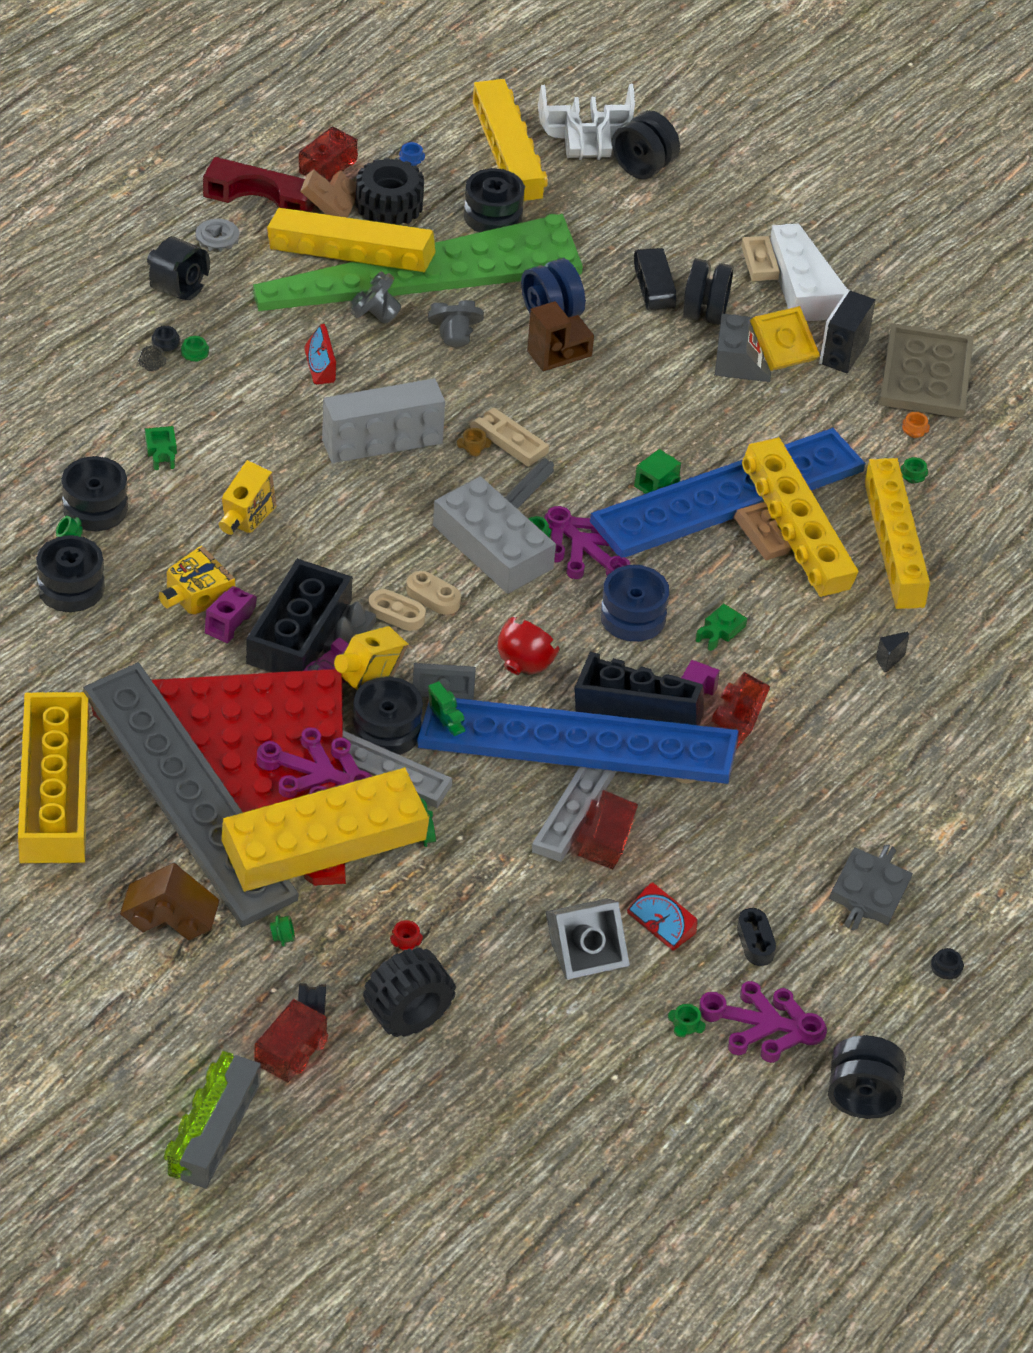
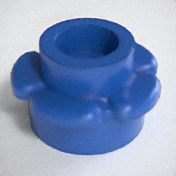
[399,142,425,166]

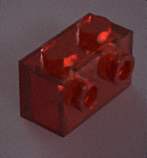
[299,126,358,182]
[711,672,771,750]
[577,790,638,870]
[254,999,329,1083]

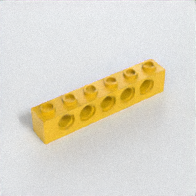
[742,437,859,597]
[865,458,930,609]

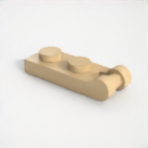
[470,408,549,467]

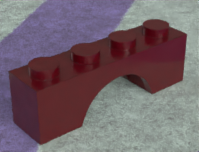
[203,157,315,212]

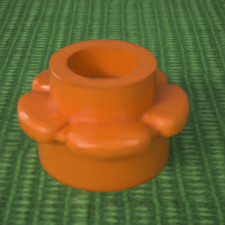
[902,412,930,438]

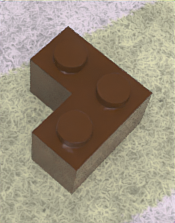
[527,301,594,372]
[120,863,220,941]

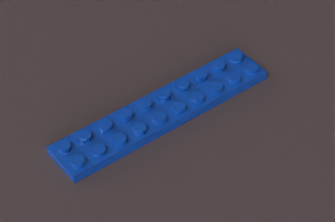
[590,428,866,558]
[417,698,738,784]

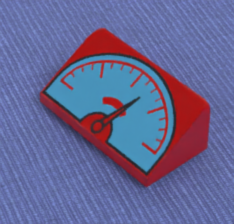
[304,324,336,385]
[627,882,698,951]

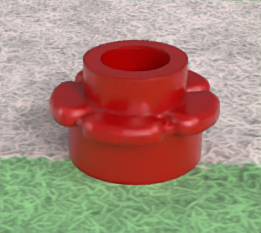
[390,920,423,951]

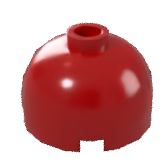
[497,617,560,675]

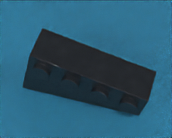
[574,651,704,726]

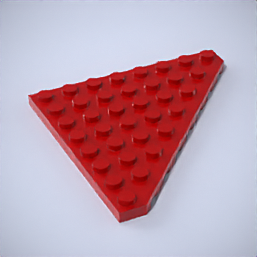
[91,669,346,886]

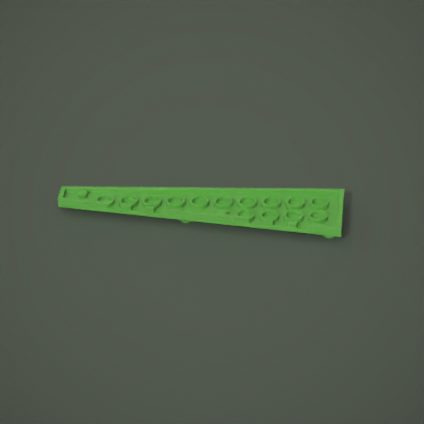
[253,213,583,311]

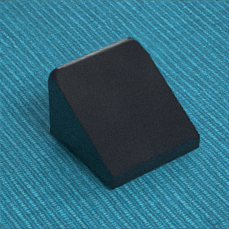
[876,631,909,673]

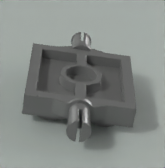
[829,845,913,930]

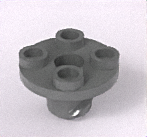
[351,271,401,324]
[428,300,484,347]

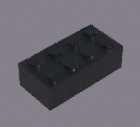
[246,558,353,673]

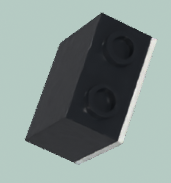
[819,289,876,374]

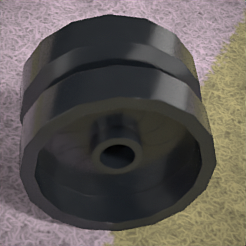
[612,110,680,180]
[464,168,525,233]
[683,258,734,325]
[61,456,128,532]
[36,535,105,613]
[353,676,423,755]
[828,1035,906,1119]

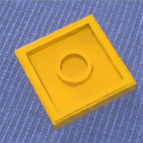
[750,306,820,371]

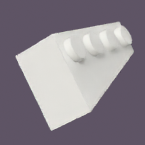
[770,224,847,321]

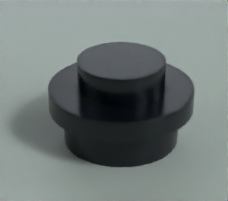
[151,326,180,352]
[930,948,964,980]

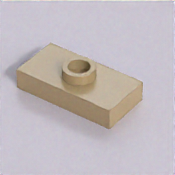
[741,236,780,281]

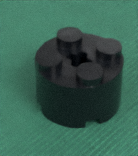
[147,236,210,301]

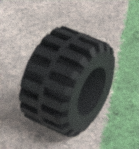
[356,158,424,225]
[363,948,456,1037]

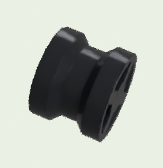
[297,983,326,1018]

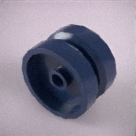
[521,258,586,318]
[601,565,669,642]

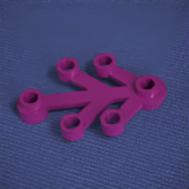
[544,506,630,579]
[257,727,372,798]
[699,981,827,1063]

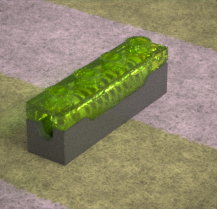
[164,1051,261,1189]

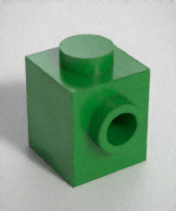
[634,449,681,494]

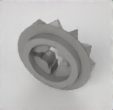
[196,219,240,252]

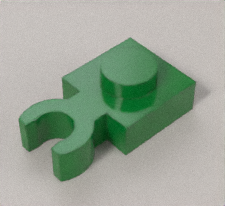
[144,426,177,470]
[695,603,747,651]
[428,681,465,736]

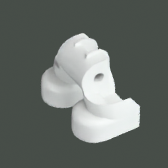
[538,84,635,160]

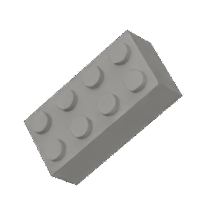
[322,378,445,463]
[433,476,556,594]

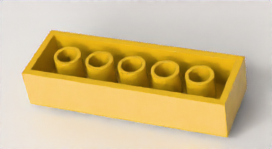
[18,692,89,863]
[221,767,429,892]

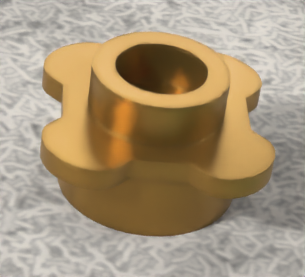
[457,428,491,456]

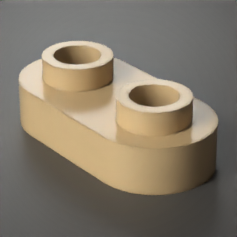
[406,571,461,615]
[368,589,426,631]

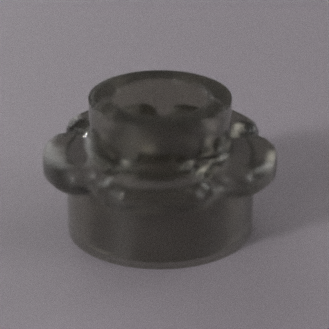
[138,345,166,372]

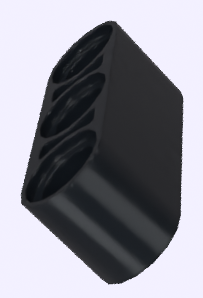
[634,248,676,310]

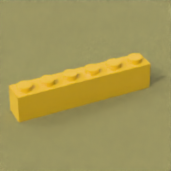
[473,79,548,201]
[267,208,436,272]

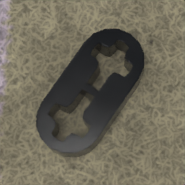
[737,908,776,966]

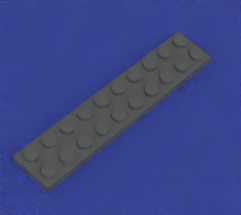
[83,662,299,928]

